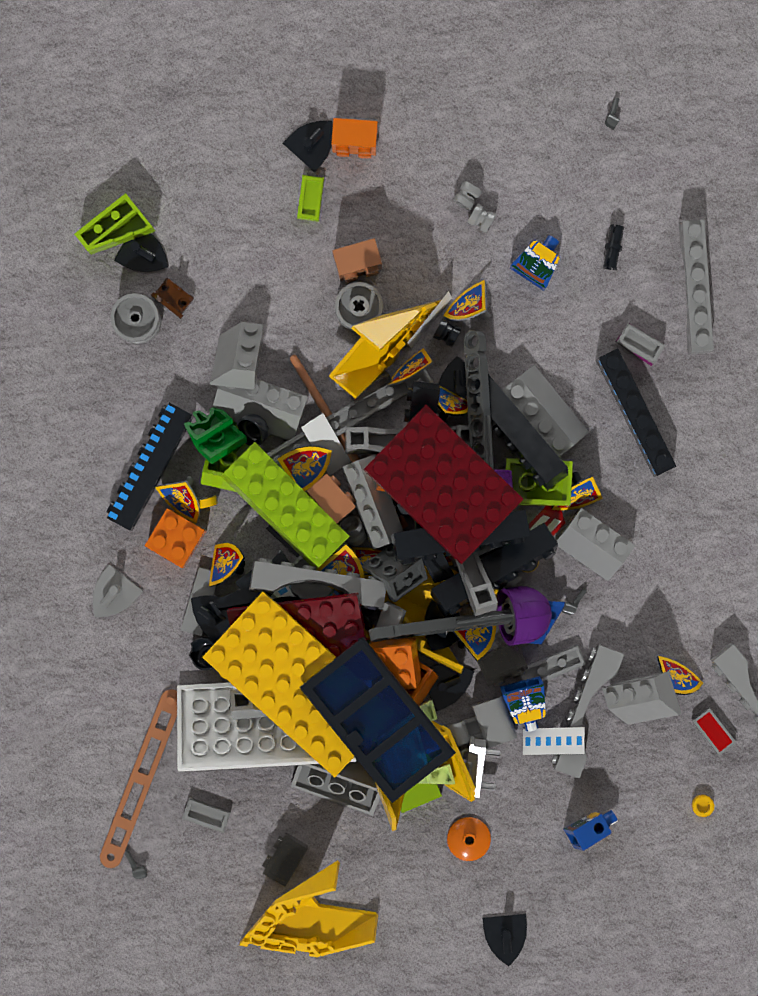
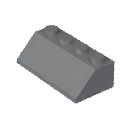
[502,365,589,457]
[213,379,308,440]
[341,455,403,550]
[291,759,380,816]

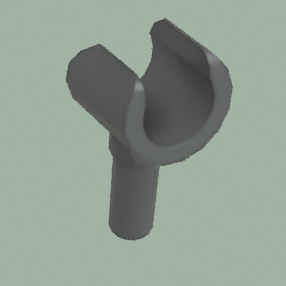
[605,98,620,130]
[562,588,587,615]
[124,851,147,879]

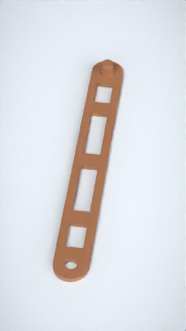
[100,689,177,868]

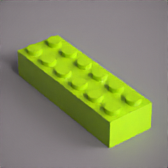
[222,442,350,570]

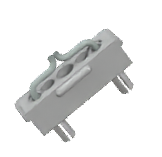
[461,736,501,798]

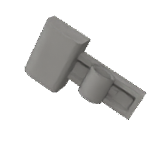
[445,695,517,748]

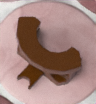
[151,278,194,319]

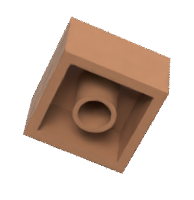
[332,238,382,283]
[306,474,356,524]

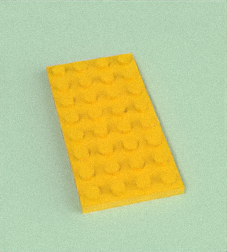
[202,591,395,778]

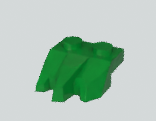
[184,407,247,464]

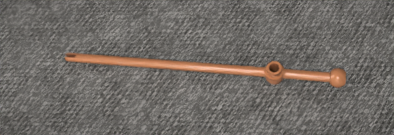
[290,355,425,566]

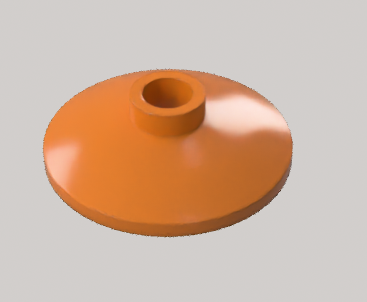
[447,817,491,861]

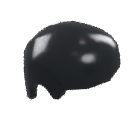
[236,414,269,446]
[189,637,216,671]

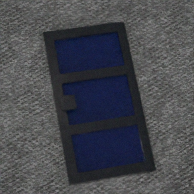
[299,637,456,803]

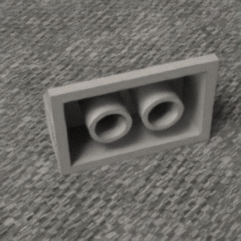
[210,322,263,390]
[556,508,635,581]
[602,671,682,725]

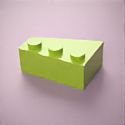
[74,193,155,255]

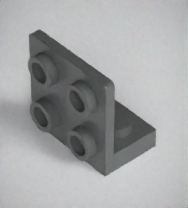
[362,544,428,602]

